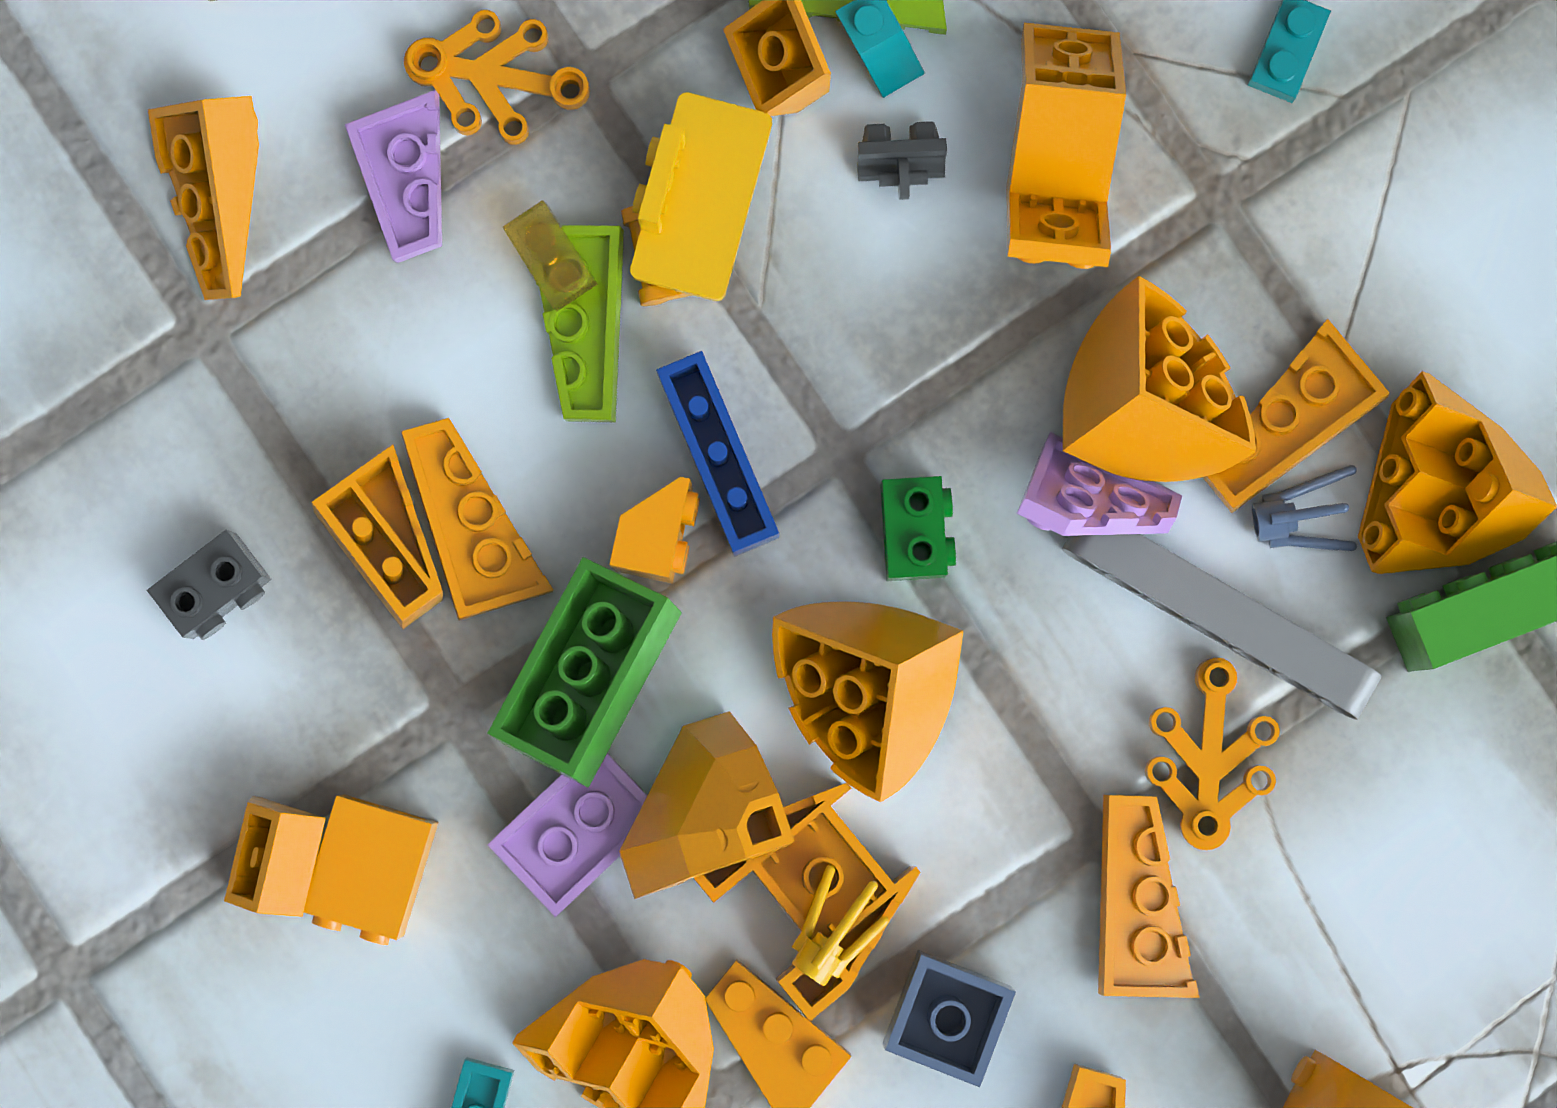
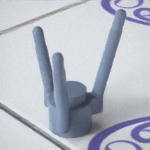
[1252,465,1357,551]

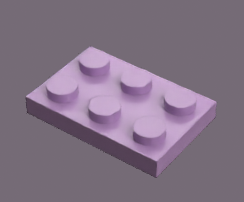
[488,752,647,917]

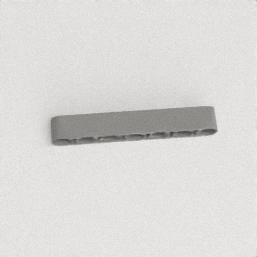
[1062,534,1382,720]

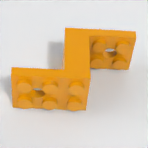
[1006,23,1126,269]

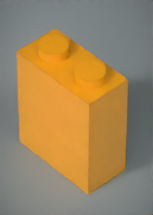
[304,794,439,945]

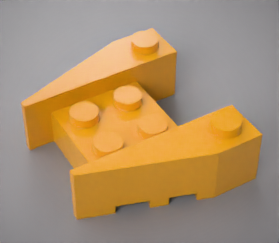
[694,783,921,1021]

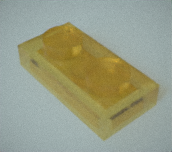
[502,200,598,311]

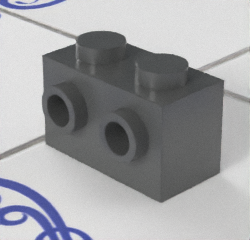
[147,530,272,640]

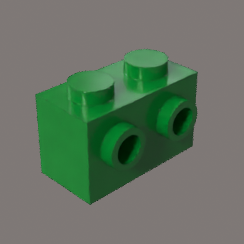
[880,476,956,581]

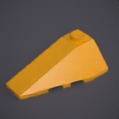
[148,96,259,300]

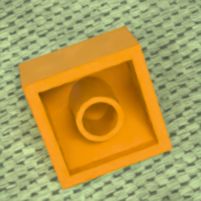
[723,0,831,116]

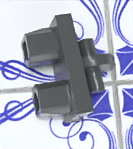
[857,121,947,200]

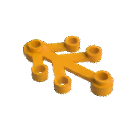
[404,10,590,145]
[1145,658,1280,850]

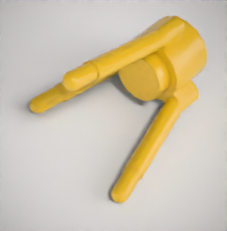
[791,865,889,986]

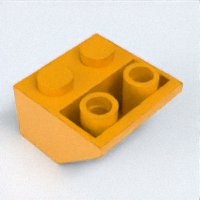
[609,477,700,584]
[224,796,326,917]

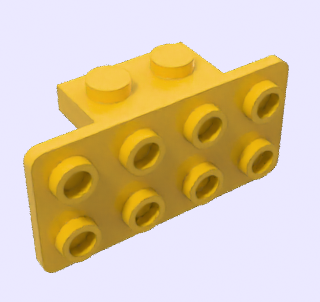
[630,92,772,301]

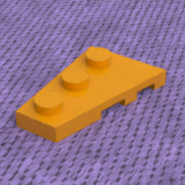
[705,959,852,1108]

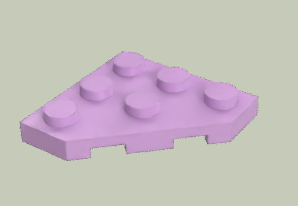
[1017,432,1182,536]

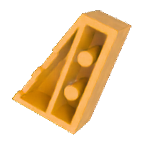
[312,444,443,629]

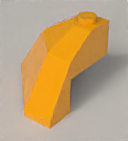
[512,959,714,1108]

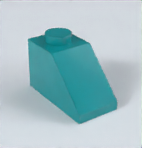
[835,0,925,98]

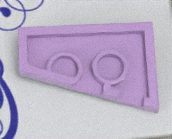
[345,90,442,263]

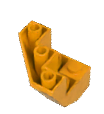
[1358,371,1557,574]
[619,711,795,899]

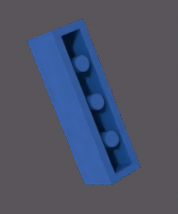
[656,351,779,557]

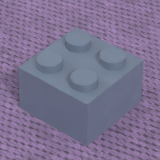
[883,950,1016,1087]

